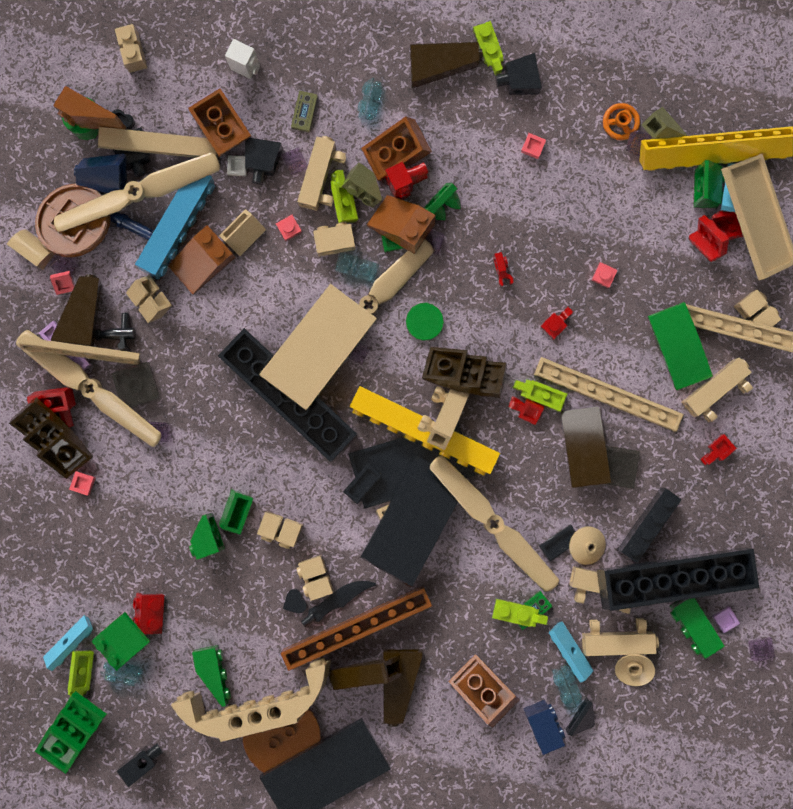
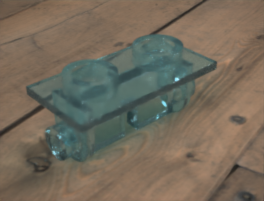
[357,78,383,120]
[100,662,143,686]
[552,665,582,708]

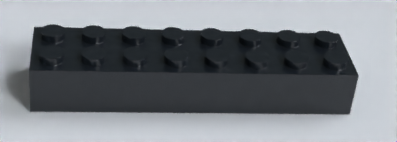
[218,328,358,462]
[596,548,760,611]

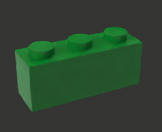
[669,598,725,659]

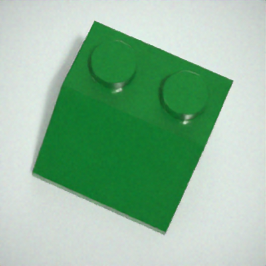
[693,160,725,209]
[189,512,225,560]
[91,612,150,671]

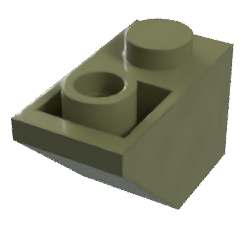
[641,107,687,139]
[342,162,382,208]

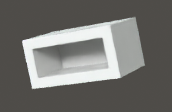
[225,39,260,79]

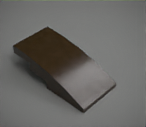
[422,347,507,398]
[9,397,93,479]
[561,406,611,488]

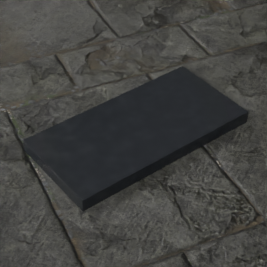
[348,422,475,509]
[360,456,458,588]
[260,718,391,809]

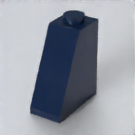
[74,154,127,193]

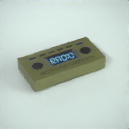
[291,91,318,133]

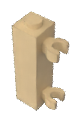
[297,136,346,211]
[681,358,753,422]
[417,386,470,450]
[569,566,631,614]
[582,618,659,656]

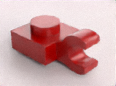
[493,252,514,287]
[540,307,573,340]
[508,396,544,425]
[700,434,737,465]

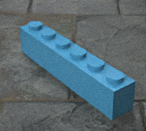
[135,175,215,280]

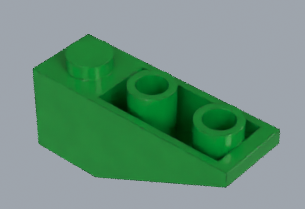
[192,645,231,707]

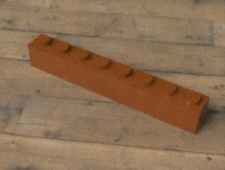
[280,585,432,671]

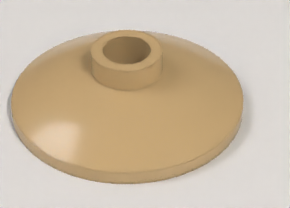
[569,526,606,565]
[615,654,655,686]

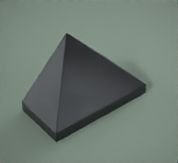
[565,697,595,736]

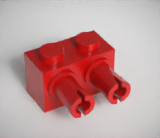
[385,161,428,200]
[27,387,76,427]

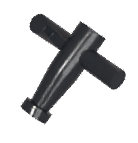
[95,313,136,352]

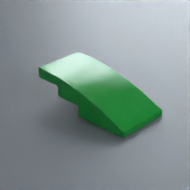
[648,302,713,391]
[35,691,107,774]

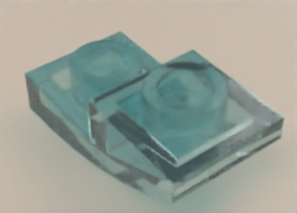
[335,252,379,283]

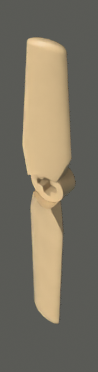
[54,153,220,232]
[359,240,434,315]
[16,330,161,447]
[430,455,559,592]

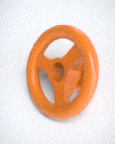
[603,103,640,140]

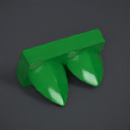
[423,183,461,220]

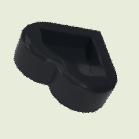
[112,109,135,130]
[283,588,307,613]

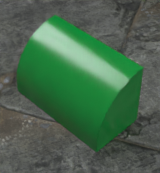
[219,489,254,535]

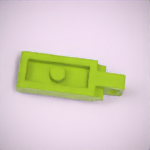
[473,21,504,75]
[331,170,358,223]
[513,380,567,412]
[492,598,548,627]
[68,650,94,696]

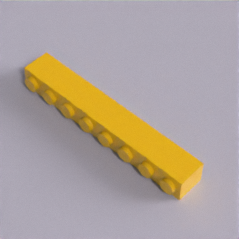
[639,126,793,171]
[350,386,500,476]

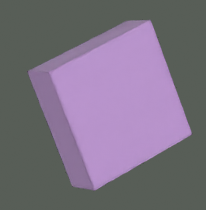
[712,606,740,633]

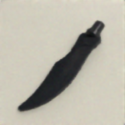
[301,581,376,627]

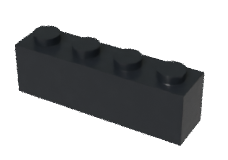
[617,487,682,563]

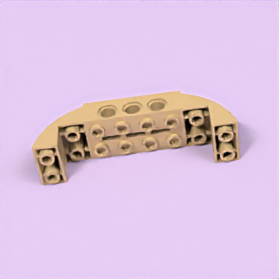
[171,657,331,742]

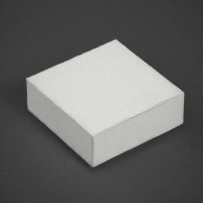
[227,155,247,176]

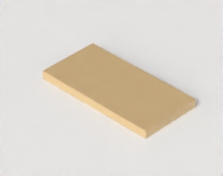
[721,154,793,280]
[259,284,377,411]

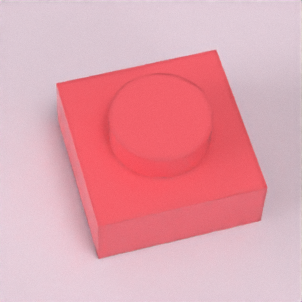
[521,133,546,159]
[276,215,302,241]
[592,262,617,288]
[50,271,75,295]
[69,471,96,496]

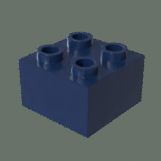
[523,700,566,755]

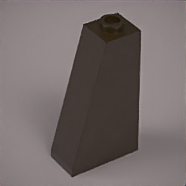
[410,42,483,88]
[51,274,101,347]
[383,649,422,727]
[329,655,404,690]

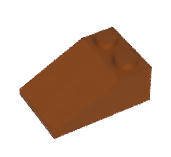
[53,86,127,130]
[188,88,251,157]
[361,116,432,181]
[367,195,435,254]
[168,225,236,295]
[448,654,520,728]

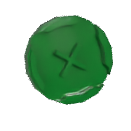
[406,303,444,341]

